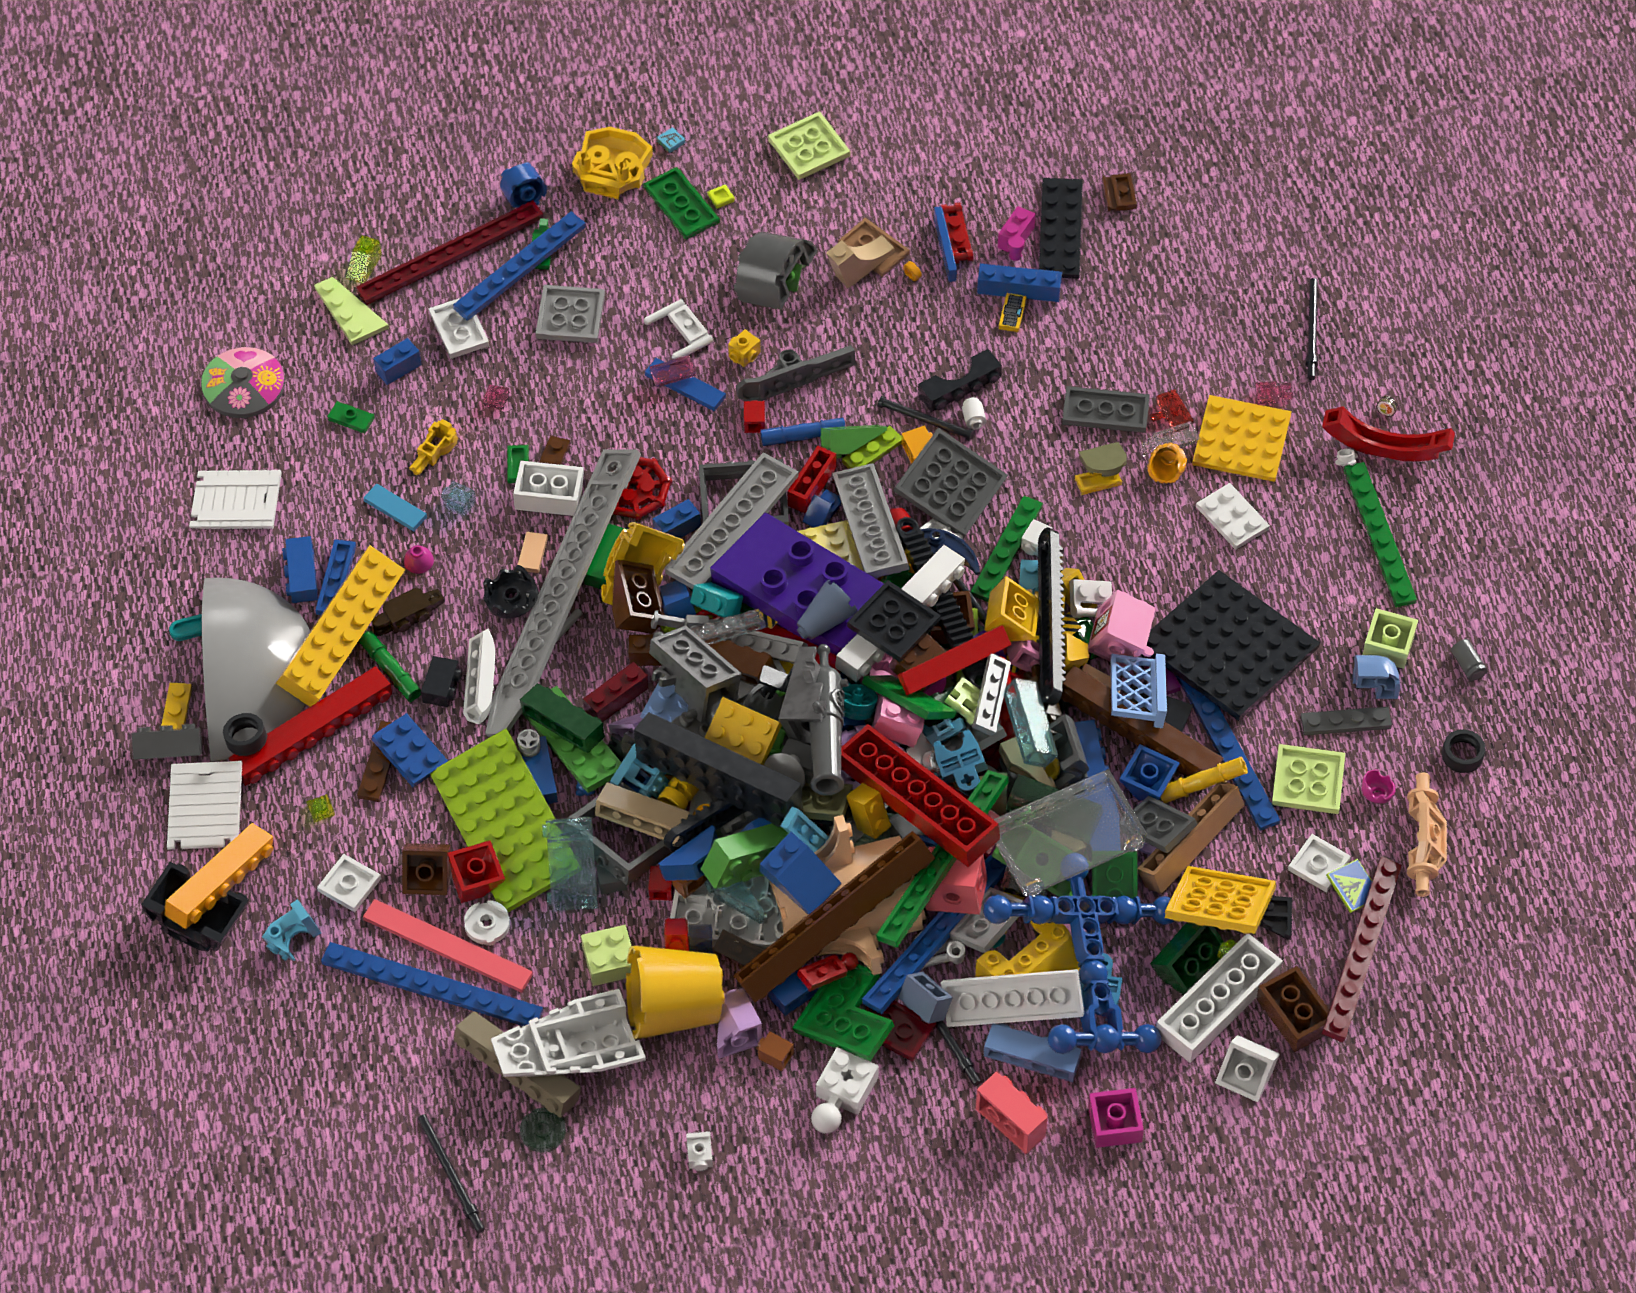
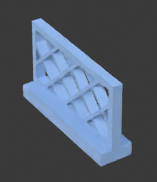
[1110,654,1167,728]

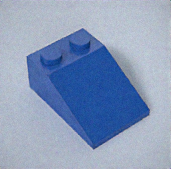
[760,832,842,915]

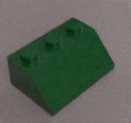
[1150,922,1230,996]

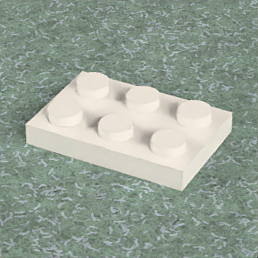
[429,298,489,359]
[1196,483,1270,550]

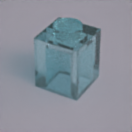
[441,481,476,517]

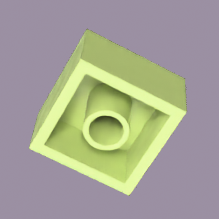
[1362,608,1418,669]
[581,924,631,986]

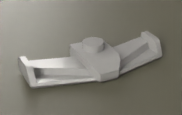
[651,611,741,635]

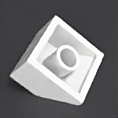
[1215,1035,1280,1102]

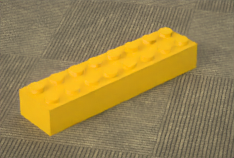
[276,545,405,707]

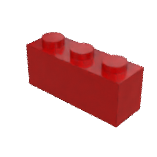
[787,446,836,514]

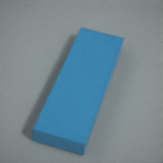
[363,483,427,531]

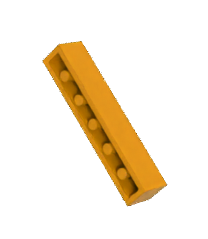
[164,823,273,929]

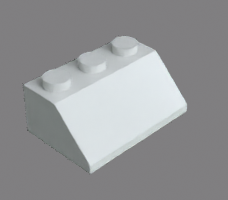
[513,461,584,516]

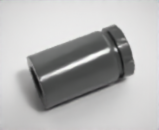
[1451,639,1488,682]

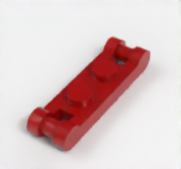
[940,202,974,264]

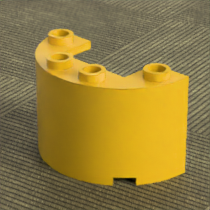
[601,522,684,605]

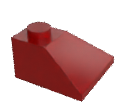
[447,840,505,903]

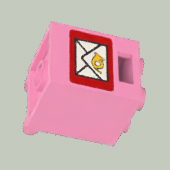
[1088,590,1155,668]

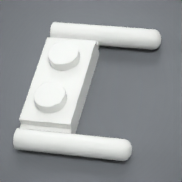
[643,299,713,361]

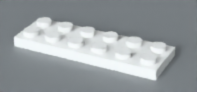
[941,969,1084,1027]

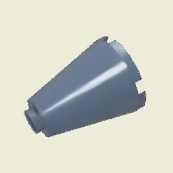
[797,579,858,640]

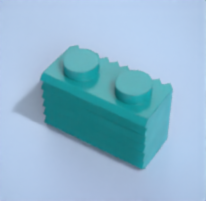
[690,582,743,618]

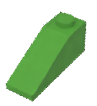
[821,425,887,458]

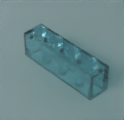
[1004,678,1058,768]

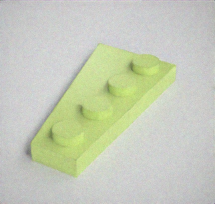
[314,277,389,345]

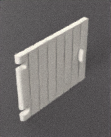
[189,470,281,529]
[167,761,242,850]

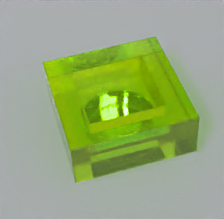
[306,794,335,823]

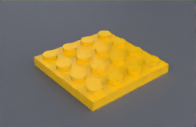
[1192,395,1292,482]
[1165,866,1276,934]

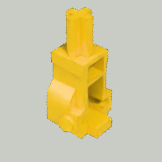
[409,419,458,476]

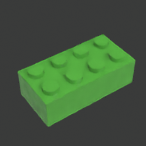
[701,823,789,889]

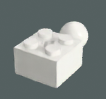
[811,1047,879,1133]

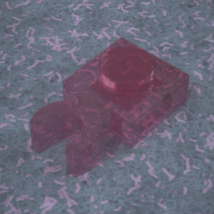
[1255,381,1293,404]

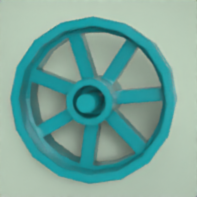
[842,684,878,720]

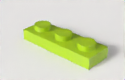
[842,426,901,469]

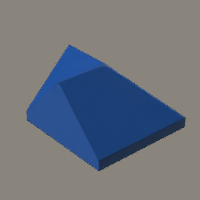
[1119,744,1180,801]

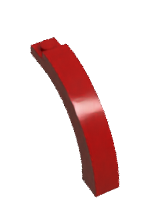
[1322,406,1455,462]

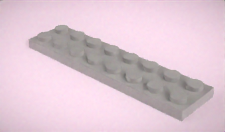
[664,452,798,589]
[832,463,909,578]

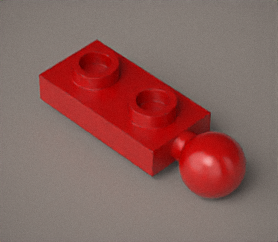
[797,952,858,991]

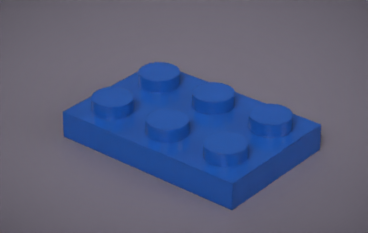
[371,713,448,788]

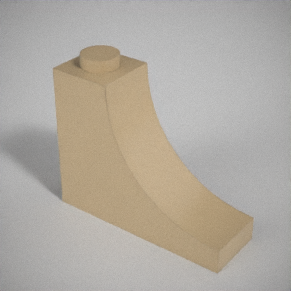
[826,235,896,288]

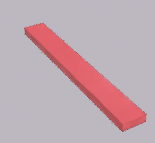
[363,899,533,993]

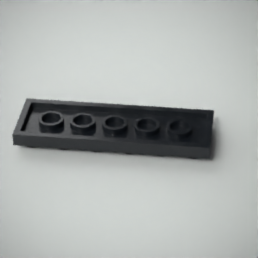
[1039,177,1083,279]

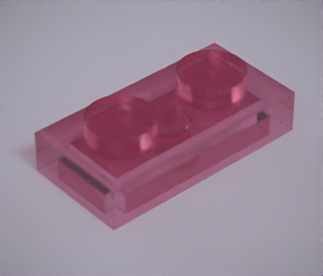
[650,355,696,387]

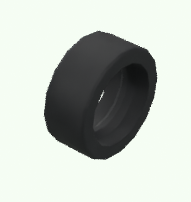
[223,713,267,756]
[1442,729,1486,773]

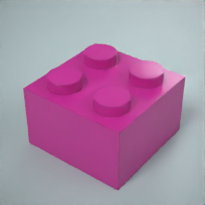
[1088,1088,1144,1148]

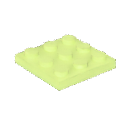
[768,112,850,180]
[1272,744,1345,814]

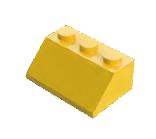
[984,576,1039,641]

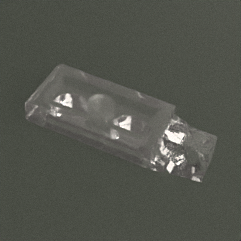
[1140,422,1200,456]

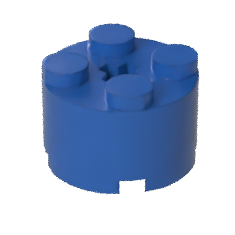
[500,162,547,208]

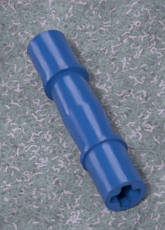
[760,418,845,446]

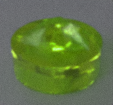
[1217,939,1237,959]

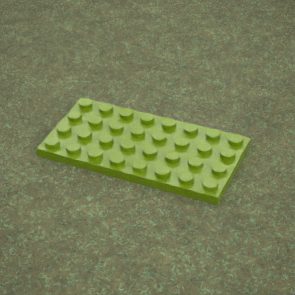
[430,728,583,912]

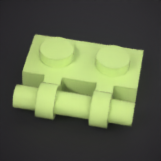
[944,677,980,725]

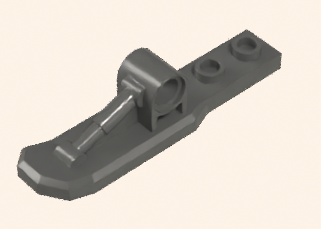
[736,345,856,401]

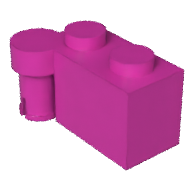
[997,206,1036,261]

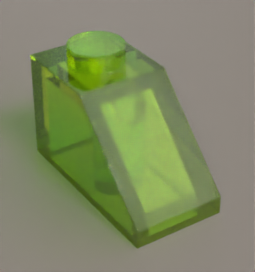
[346,235,382,284]

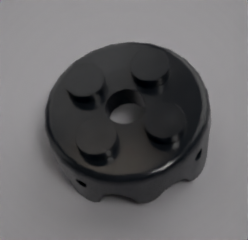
[483,565,538,619]

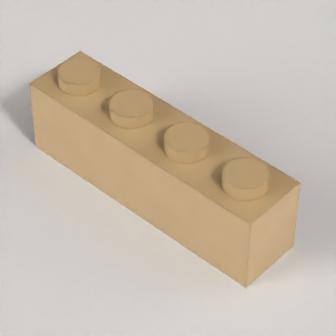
[595,782,690,844]

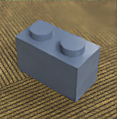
[898,972,953,1024]

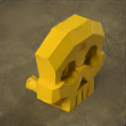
[572,127,653,199]

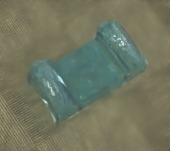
[542,816,598,912]

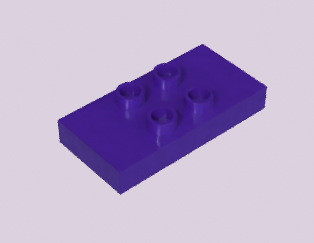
[710,512,884,655]

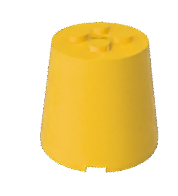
[626,946,725,1039]

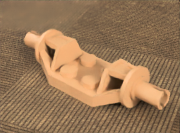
[1407,773,1447,897]

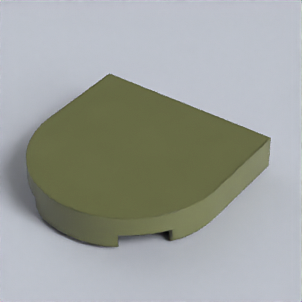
[1079,442,1127,477]

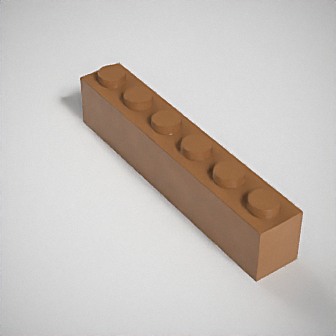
[1138,781,1244,894]

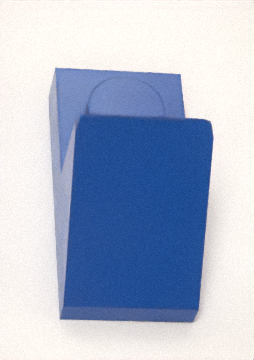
[802,489,842,528]

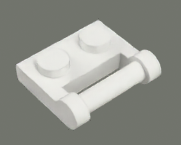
[1069,579,1112,618]

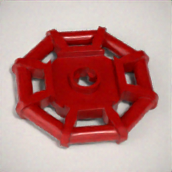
[612,457,673,521]

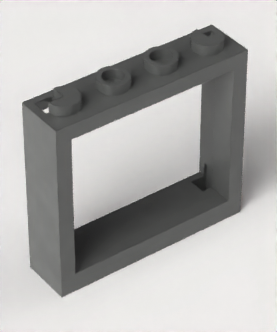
[699,459,789,526]
[563,781,674,886]

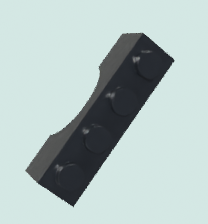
[918,349,1002,412]

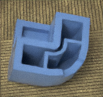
[1352,655,1400,699]

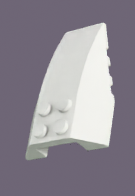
[491,989,646,1077]

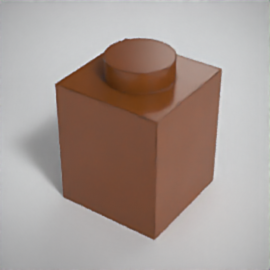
[756,1032,794,1071]

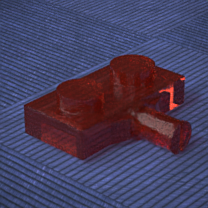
[1150,389,1194,432]

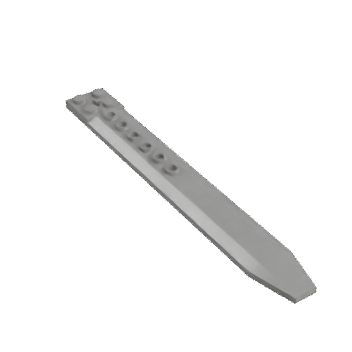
[485,449,641,737]

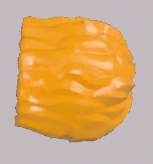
[1147,442,1187,484]

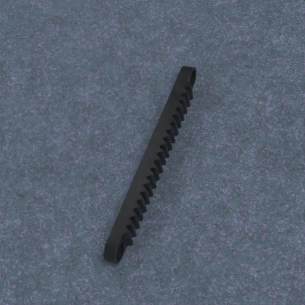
[896,517,986,690]
[1038,527,1066,706]
[664,798,747,852]

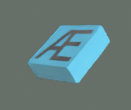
[657,127,685,153]

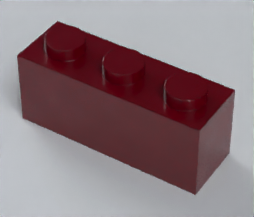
[583,662,649,722]

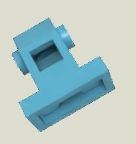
[610,744,670,799]
[262,899,321,961]

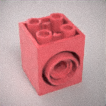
[925,847,988,915]

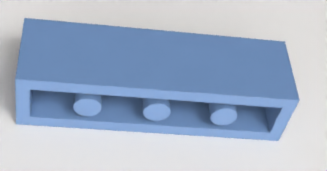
[984,1023,1082,1082]

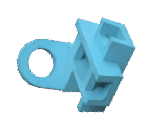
[922,718,967,747]

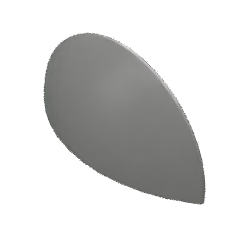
[202,578,310,762]

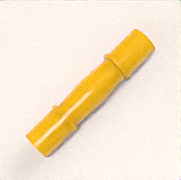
[1161,757,1248,803]

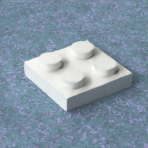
[1288,834,1351,893]
[317,854,381,912]

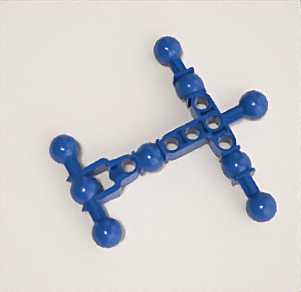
[983,853,1174,1054]

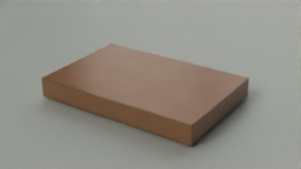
[838,218,910,277]

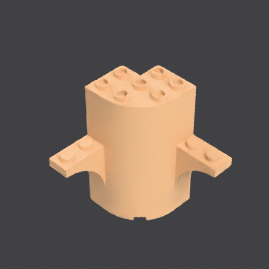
[770,815,926,975]

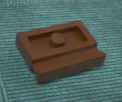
[1101,173,1137,212]

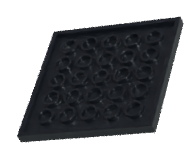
[1146,570,1320,721]

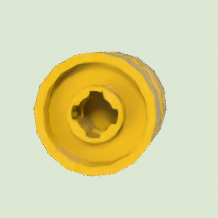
[658,776,699,810]

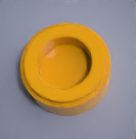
[903,261,922,281]

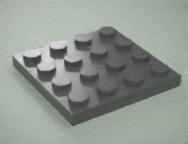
[893,428,1008,539]

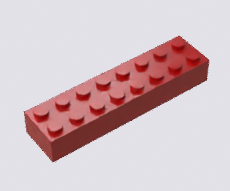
[841,724,1000,867]

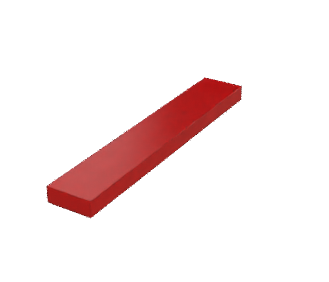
[897,625,1011,695]

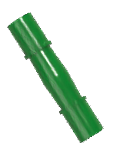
[359,631,421,702]

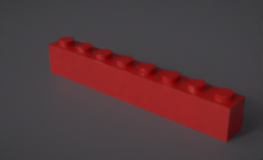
[228,666,392,786]

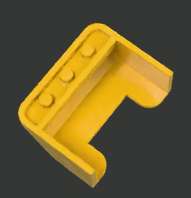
[975,921,1080,977]

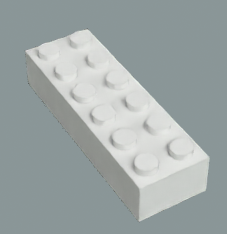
[1156,934,1283,1063]

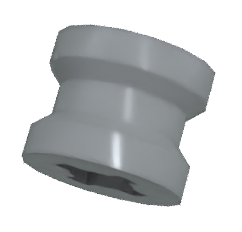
[517,729,541,757]

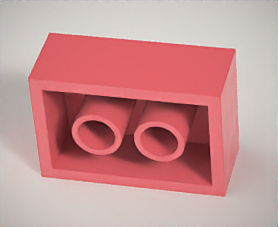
[976,1071,1048,1154]

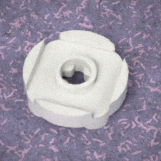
[464,901,510,946]

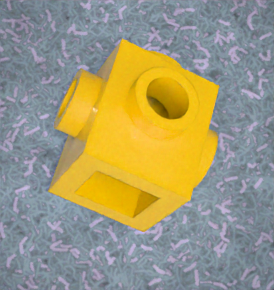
[728,329,761,367]

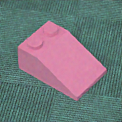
[873,693,924,748]

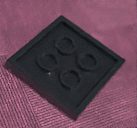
[847,580,941,662]

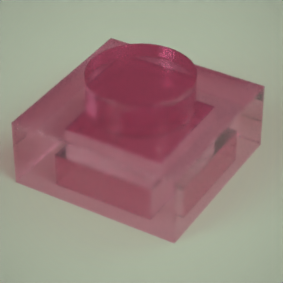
[483,384,510,410]

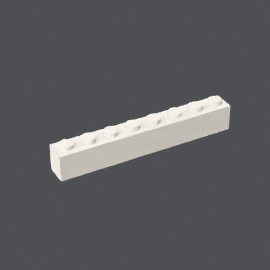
[835,545,965,682]

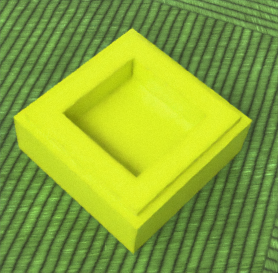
[708,184,735,209]

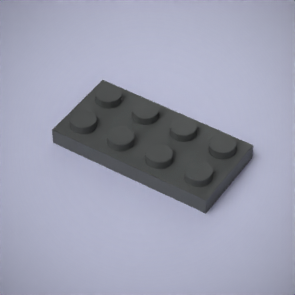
[1062,386,1150,433]

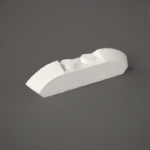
[463,629,495,724]

